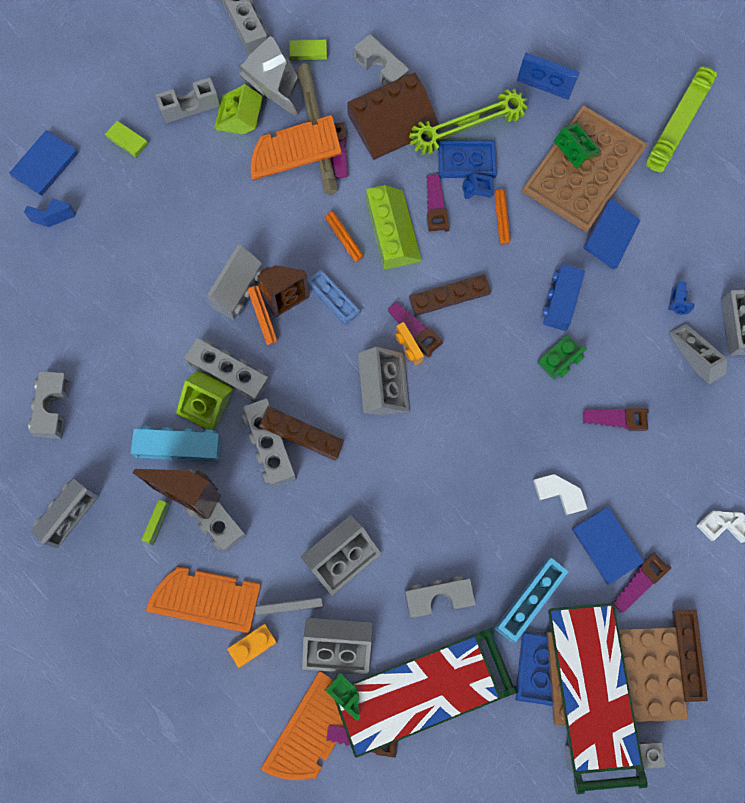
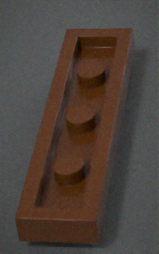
[409,274,491,316]
[259,406,344,460]
[672,610,708,702]

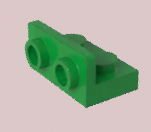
[554,123,601,169]
[537,335,587,380]

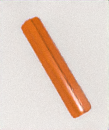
[494,189,511,245]
[325,211,363,262]
[248,286,277,345]

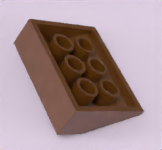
[347,72,439,160]
[133,469,221,519]

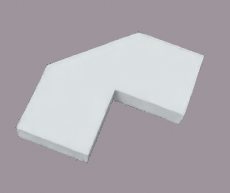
[533,474,587,515]
[696,511,745,543]

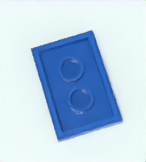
[517,53,580,100]
[9,130,78,196]
[438,140,497,178]
[583,199,641,269]
[572,507,644,585]
[515,632,553,706]

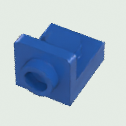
[462,173,495,199]
[668,281,695,315]

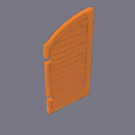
[251,115,342,180]
[146,566,261,633]
[260,671,344,780]

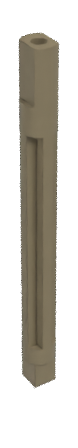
[297,64,338,195]

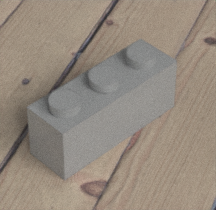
[721,290,745,356]

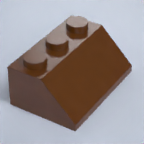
[257,265,309,318]

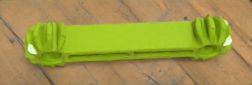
[646,66,717,173]
[409,88,528,155]

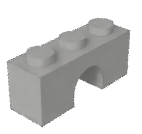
[354,34,409,86]
[155,78,219,124]
[28,372,70,439]
[404,576,476,619]

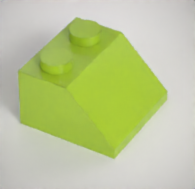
[214,84,263,134]
[176,370,233,430]

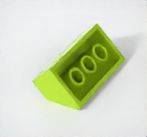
[366,185,422,270]

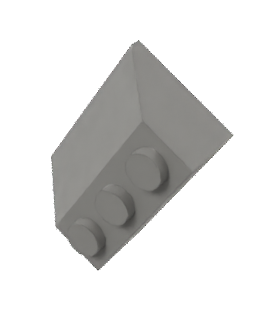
[207,244,263,320]
[358,347,410,415]
[31,478,99,549]
[301,515,381,596]
[302,618,372,674]

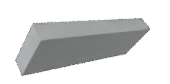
[255,598,323,615]

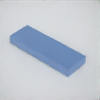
[308,269,361,325]

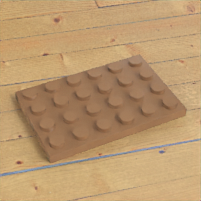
[522,105,648,233]
[546,628,688,725]

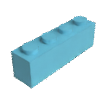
[131,426,221,462]
[494,558,569,642]

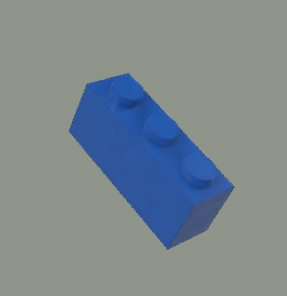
[541,264,585,331]

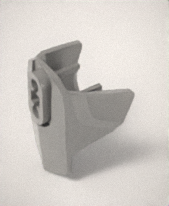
[238,36,299,116]

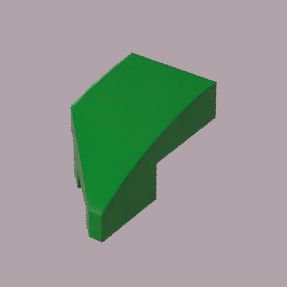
[324,672,360,721]

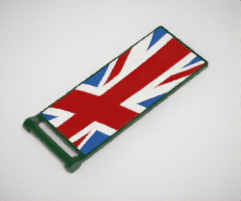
[548,603,648,795]
[335,628,518,758]

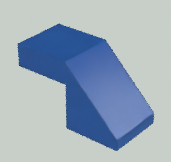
[24,198,76,227]

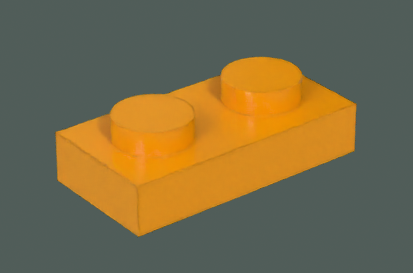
[395,322,424,366]
[227,624,277,668]

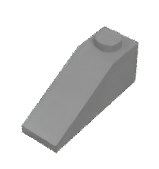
[669,324,727,384]

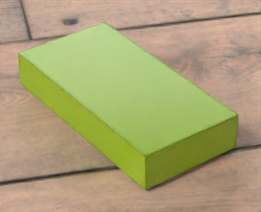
[289,39,327,60]
[105,121,148,158]
[142,500,170,545]

